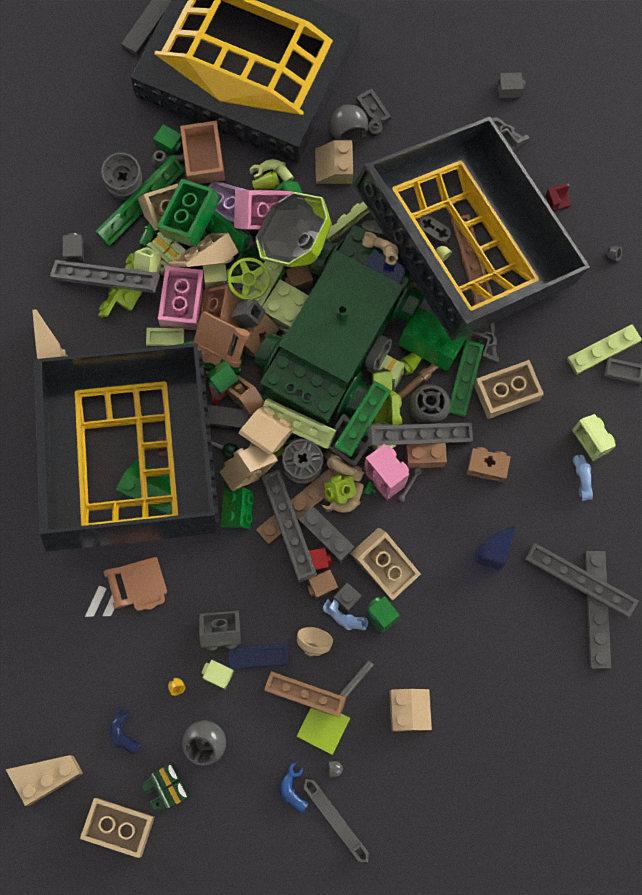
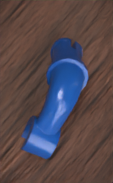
[280,763,309,813]

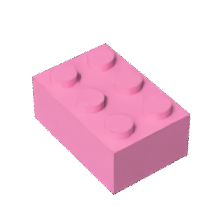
[234,190,293,229]
[158,266,204,331]
[363,444,409,500]

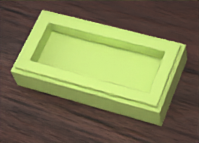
[146,328,185,348]

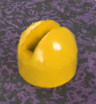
[168,678,186,696]

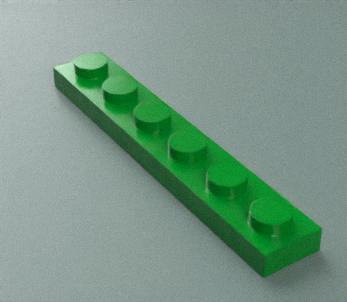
[95,156,185,246]

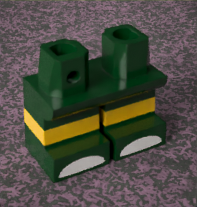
[141,763,190,811]

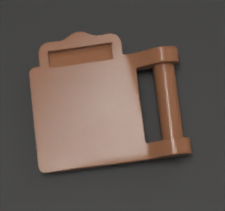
[193,312,250,367]
[104,557,167,611]

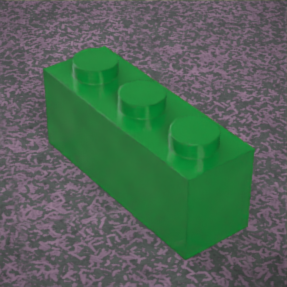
[366,596,400,635]

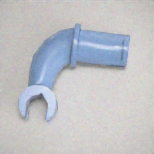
[573,455,593,501]
[323,599,368,630]

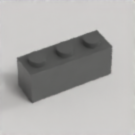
[299,506,354,564]

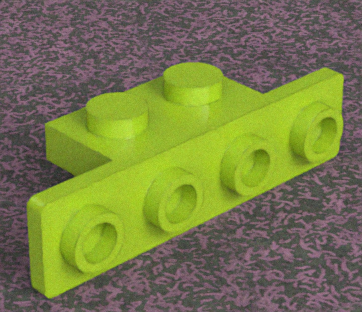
[98,253,142,318]
[372,371,402,425]

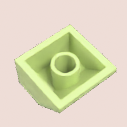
[572,414,616,461]

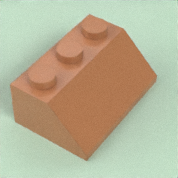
[198,284,243,344]

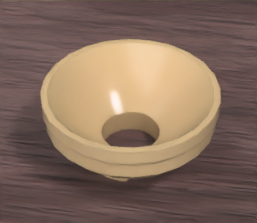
[297,627,333,656]

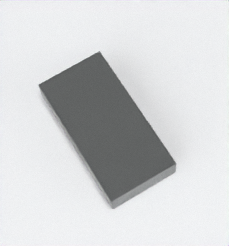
[604,357,642,385]

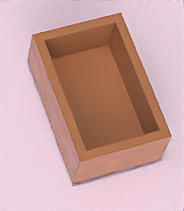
[180,121,225,184]

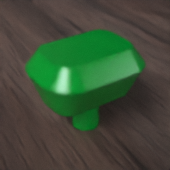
[363,481,376,495]

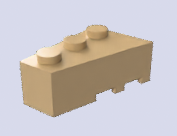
[6,755,83,806]

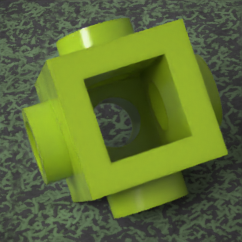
[324,475,357,504]

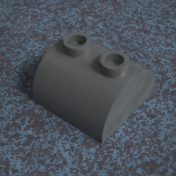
[199,610,241,651]

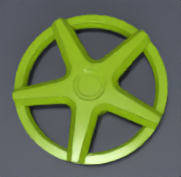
[227,258,270,300]

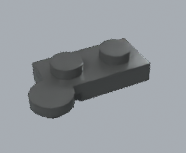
[356,88,391,135]

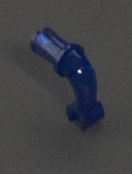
[110,706,140,754]

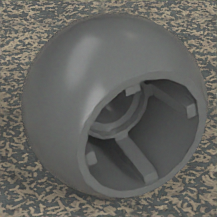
[329,105,368,143]
[409,384,450,424]
[182,720,227,766]

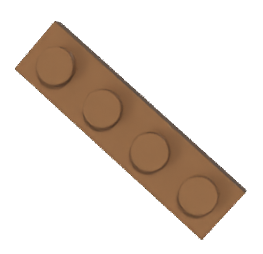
[264,671,346,718]

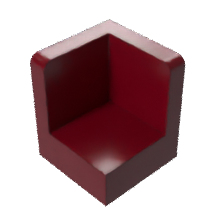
[545,183,571,211]

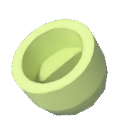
[436,246,452,262]

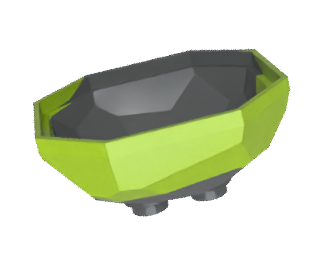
[256,192,332,267]

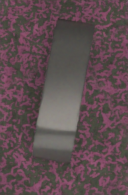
[419,216,451,244]
[365,335,392,371]

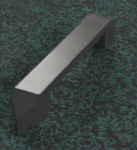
[304,779,369,863]

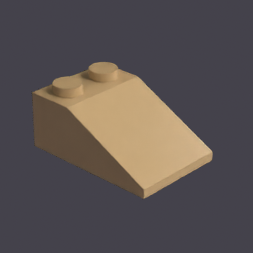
[168,233,239,267]
[33,310,68,359]
[350,528,421,601]

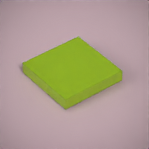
[297,708,350,755]

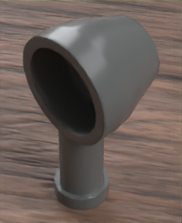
[152,150,185,169]

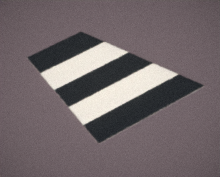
[77,583,127,617]

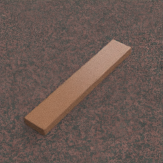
[451,214,493,305]

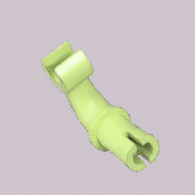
[250,159,294,181]

